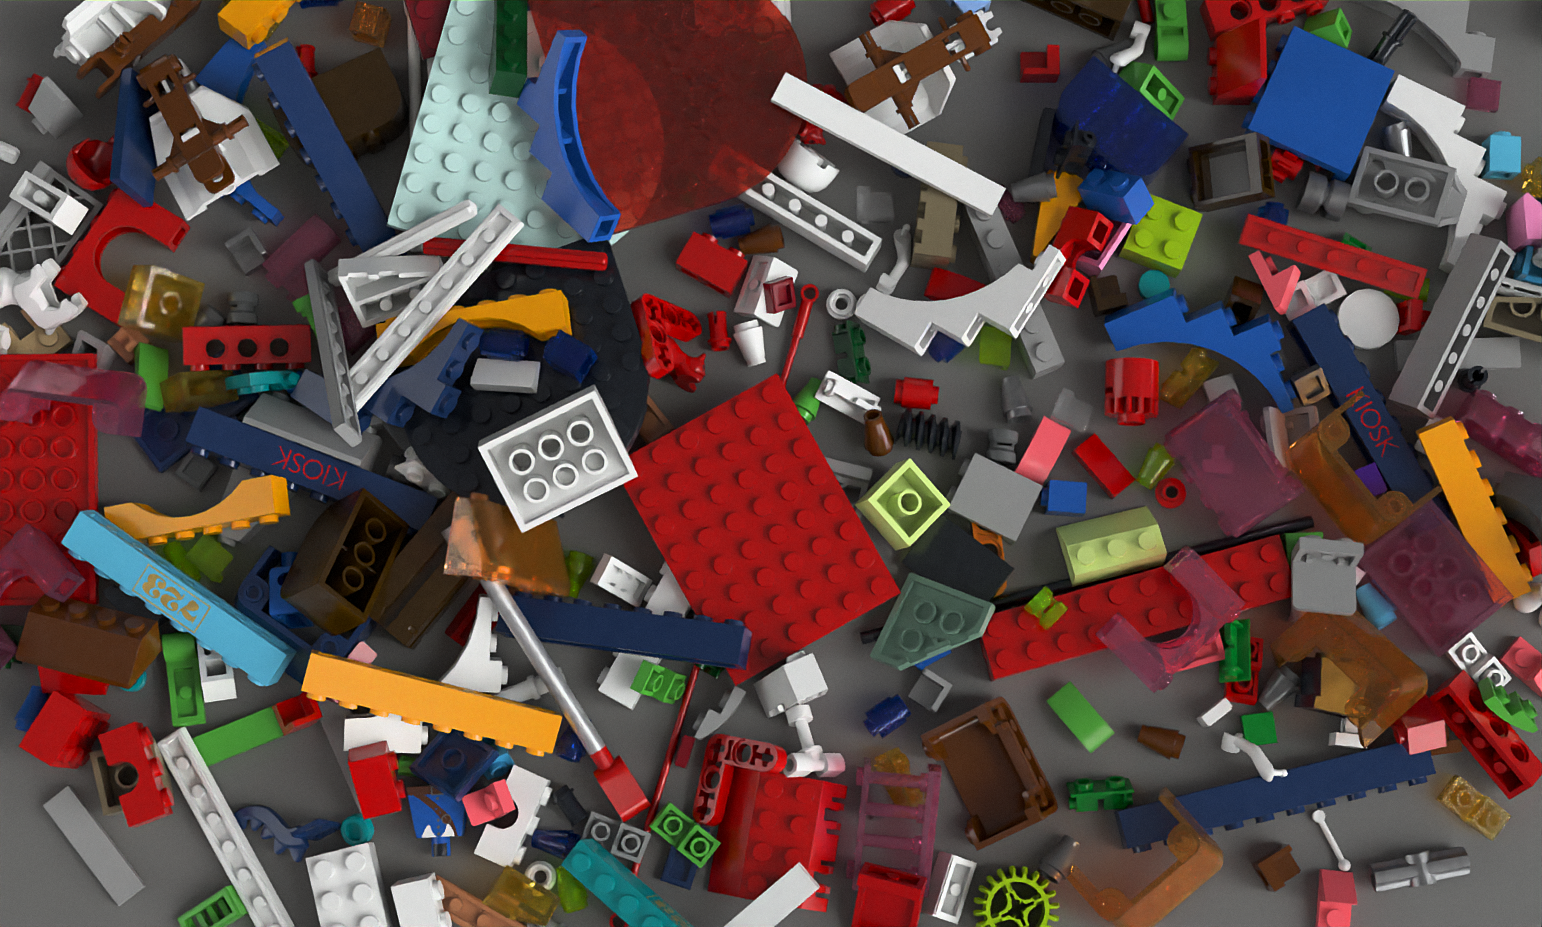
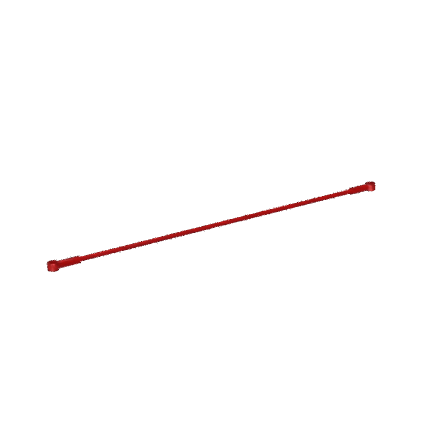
[609,284,819,927]

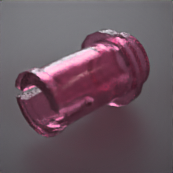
[998,184,1026,224]

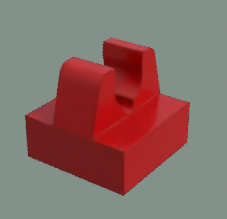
[1396,299,1431,336]

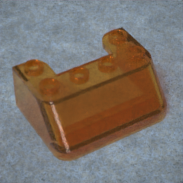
[1270,610,1428,748]

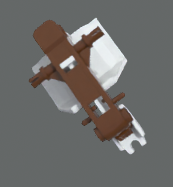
[53,0,203,99]
[829,10,1003,134]
[136,53,280,220]

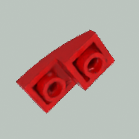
[923,267,987,301]
[1223,637,1264,706]

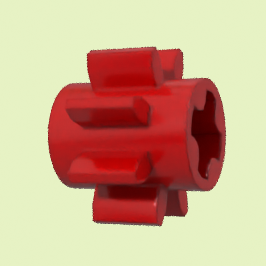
[1271,147,1304,184]

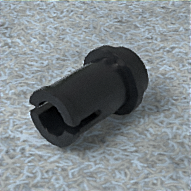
[1457,366,1488,393]
[551,784,589,827]

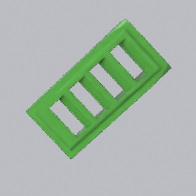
[177,885,248,927]

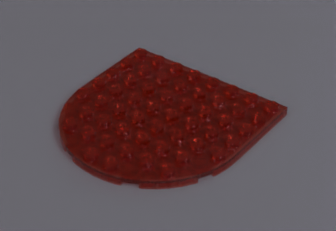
[527,0,807,235]

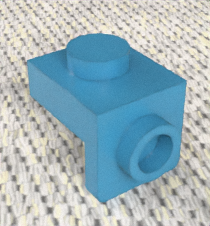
[1511,245,1542,286]

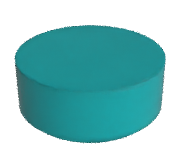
[1137,270,1170,300]
[341,813,374,846]

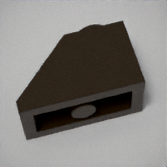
[1223,276,1264,327]

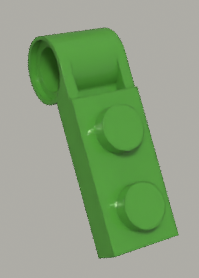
[1153,0,1189,61]
[162,632,206,728]

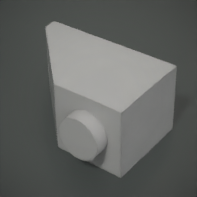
[28,76,84,139]

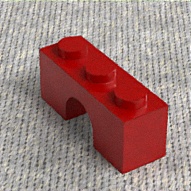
[1043,205,1114,309]
[98,722,174,827]

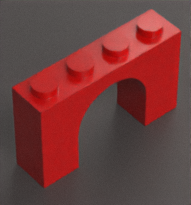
[54,188,191,328]

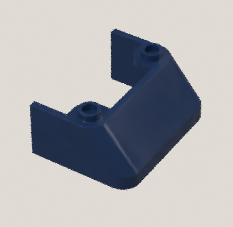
[232,545,379,685]

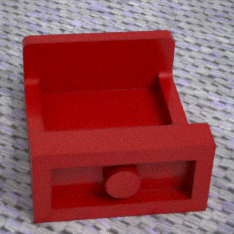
[851,862,927,927]

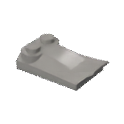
[1347,146,1468,228]

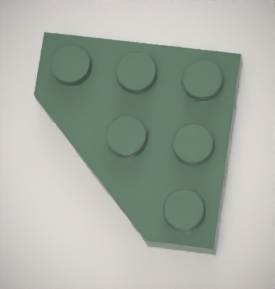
[870,572,996,671]

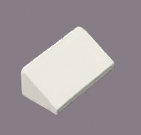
[470,358,540,394]
[921,851,977,924]

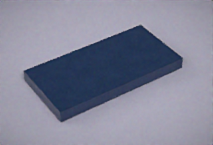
[110,68,160,207]
[123,349,260,473]

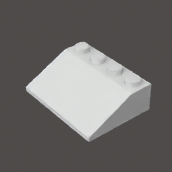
[478,384,638,533]

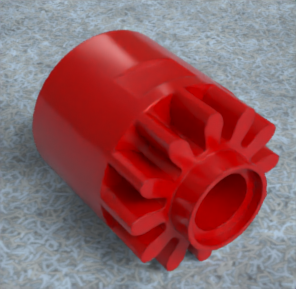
[1105,357,1159,426]

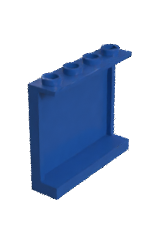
[1241,26,1395,182]

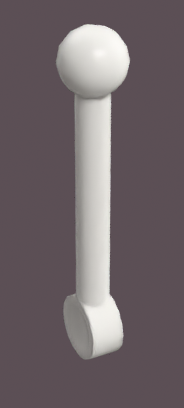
[1312,810,1351,872]

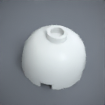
[777,135,840,193]

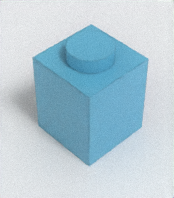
[1481,131,1521,180]

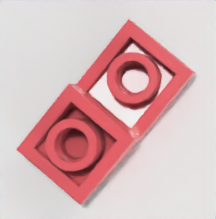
[1014,416,1071,486]

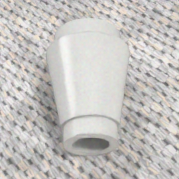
[732,319,766,367]

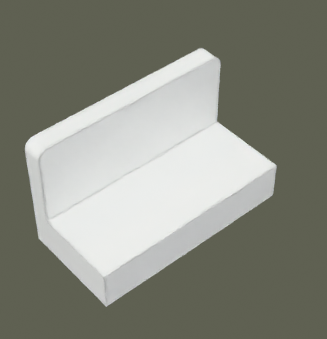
[733,255,798,327]

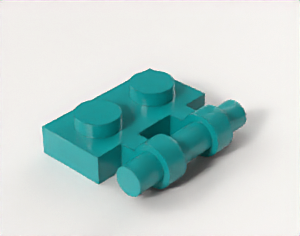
[225,370,300,395]

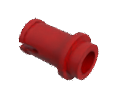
[296,44,318,78]
[15,73,44,114]
[707,311,732,352]

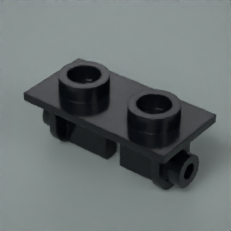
[1053,120,1097,179]

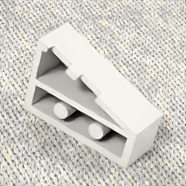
[338,255,443,328]
[753,651,828,719]

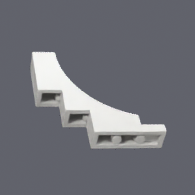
[854,244,1066,357]

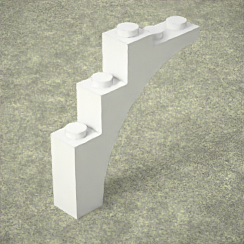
[1379,74,1507,274]
[343,594,508,753]

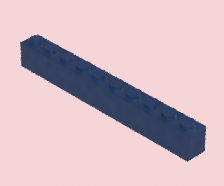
[1114,743,1436,854]

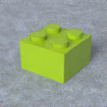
[1119,194,1203,278]

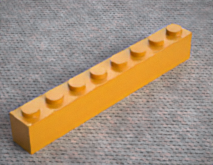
[301,649,562,756]

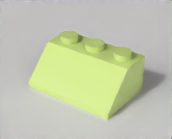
[1056,506,1167,587]

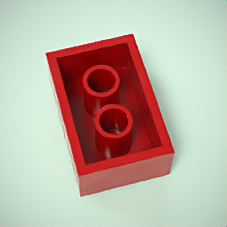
[18,690,111,769]

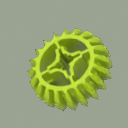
[973,866,1060,927]

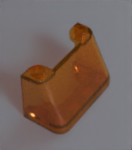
[443,493,571,598]

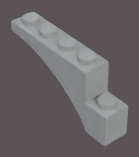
[1342,0,1496,82]

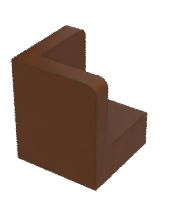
[1252,844,1301,892]

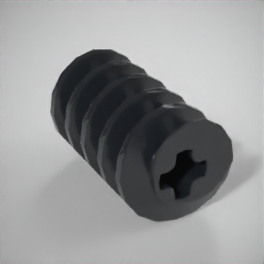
[894,408,962,460]

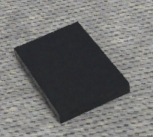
[902,514,1015,602]

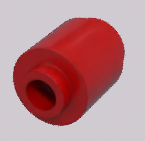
[869,0,916,27]
[894,377,939,410]

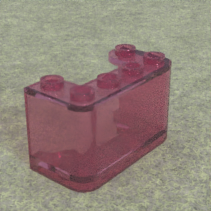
[1163,388,1306,538]

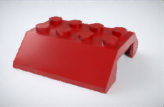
[707,767,848,912]

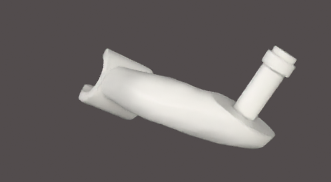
[1109,20,1151,79]
[876,224,911,295]
[1221,732,1287,782]

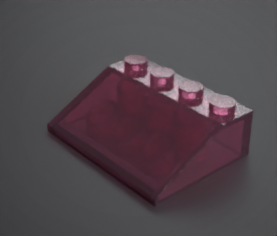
[1357,499,1514,657]

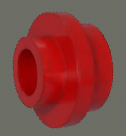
[1155,477,1186,509]

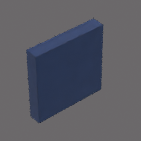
[409,729,499,803]

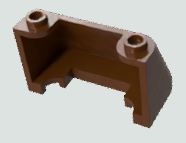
[920,697,1058,851]

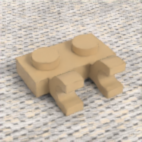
[2,309,74,354]

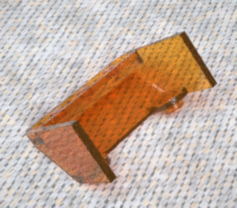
[1285,390,1442,546]
[1066,787,1224,927]

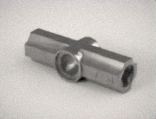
[1368,847,1470,892]

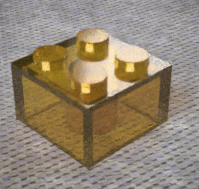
[117,265,205,343]

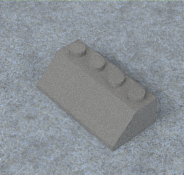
[242,391,383,472]

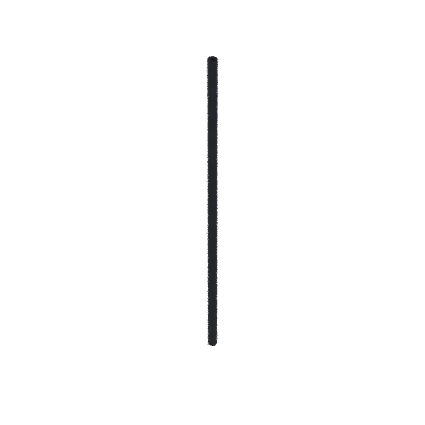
[860,515,1314,645]

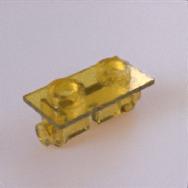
[1159,346,1220,410]
[874,747,925,816]

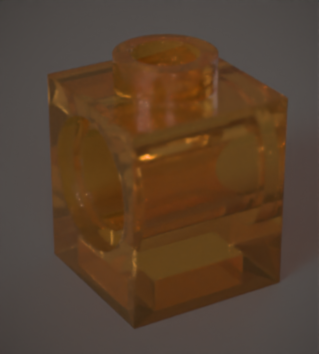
[349,1,392,48]

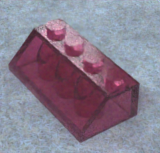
[1454,389,1542,478]

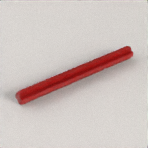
[423,237,608,271]

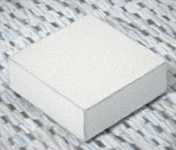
[1196,698,1233,727]

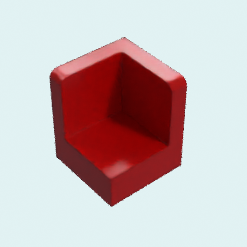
[1020,44,1060,83]
[272,691,323,736]

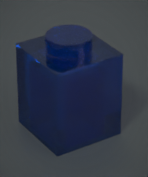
[543,330,598,383]

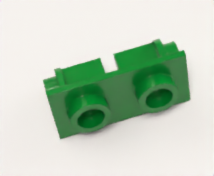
[1219,615,1251,683]
[1066,775,1134,812]

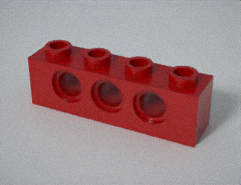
[1199,0,1329,42]
[182,324,311,371]
[1429,669,1542,800]

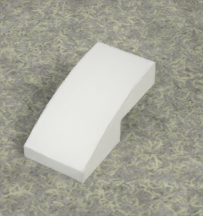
[1285,270,1347,321]

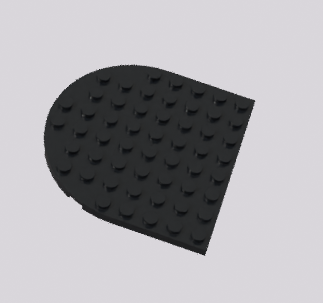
[374,238,650,510]

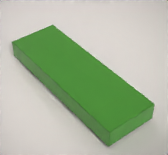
[192,705,286,767]

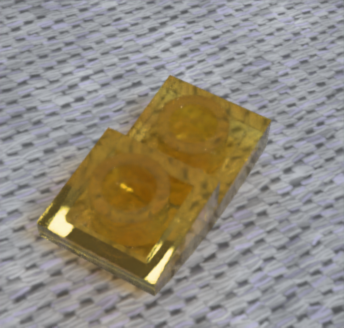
[1436,774,1512,841]

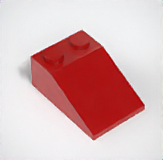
[1207,18,1267,105]

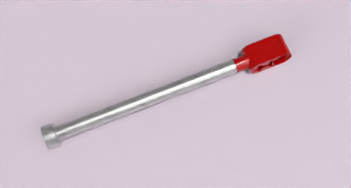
[441,516,651,823]

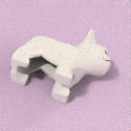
[0,258,88,335]

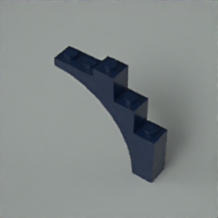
[290,318,484,435]

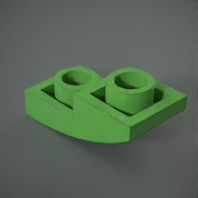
[130,342,169,411]
[630,659,687,705]
[1477,677,1538,733]
[1046,681,1115,753]
[649,801,721,868]

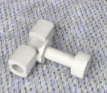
[783,705,845,777]

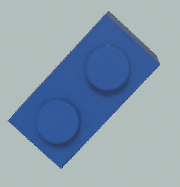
[1077,168,1154,225]

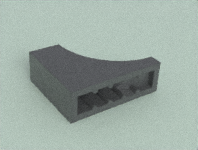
[1492,471,1542,545]

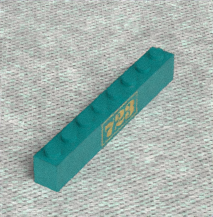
[561,838,694,927]

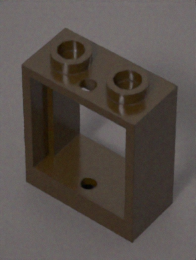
[1187,132,1275,212]

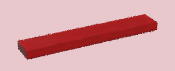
[1238,213,1428,299]

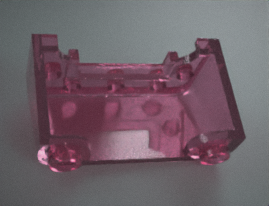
[0,360,147,437]

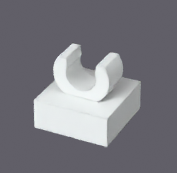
[1328,718,1368,750]

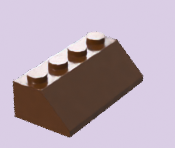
[16,593,162,689]

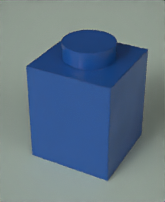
[1040,480,1087,517]

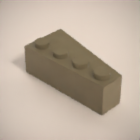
[910,141,968,270]
[1480,296,1542,343]

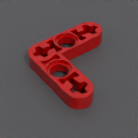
[631,293,702,379]
[692,734,787,827]

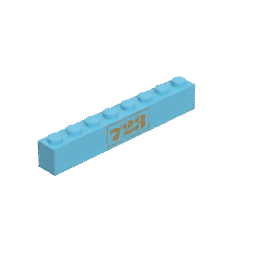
[61,510,297,687]

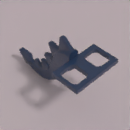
[233,805,342,863]

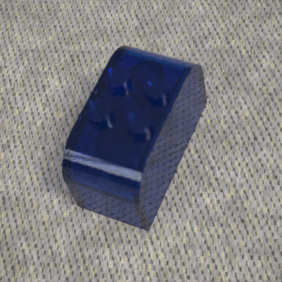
[1052,56,1189,187]

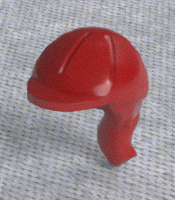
[66,135,114,191]

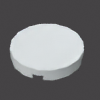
[1337,289,1400,350]

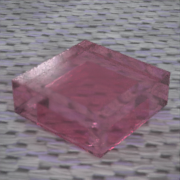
[1465,77,1502,113]

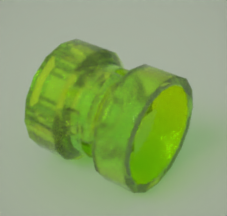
[1024,586,1069,630]

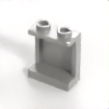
[946,453,1043,545]

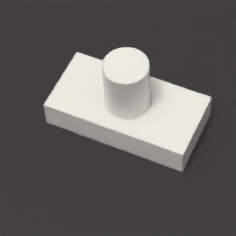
[590,553,653,607]

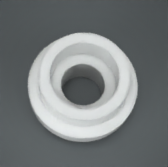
[826,289,857,320]
[524,861,557,893]

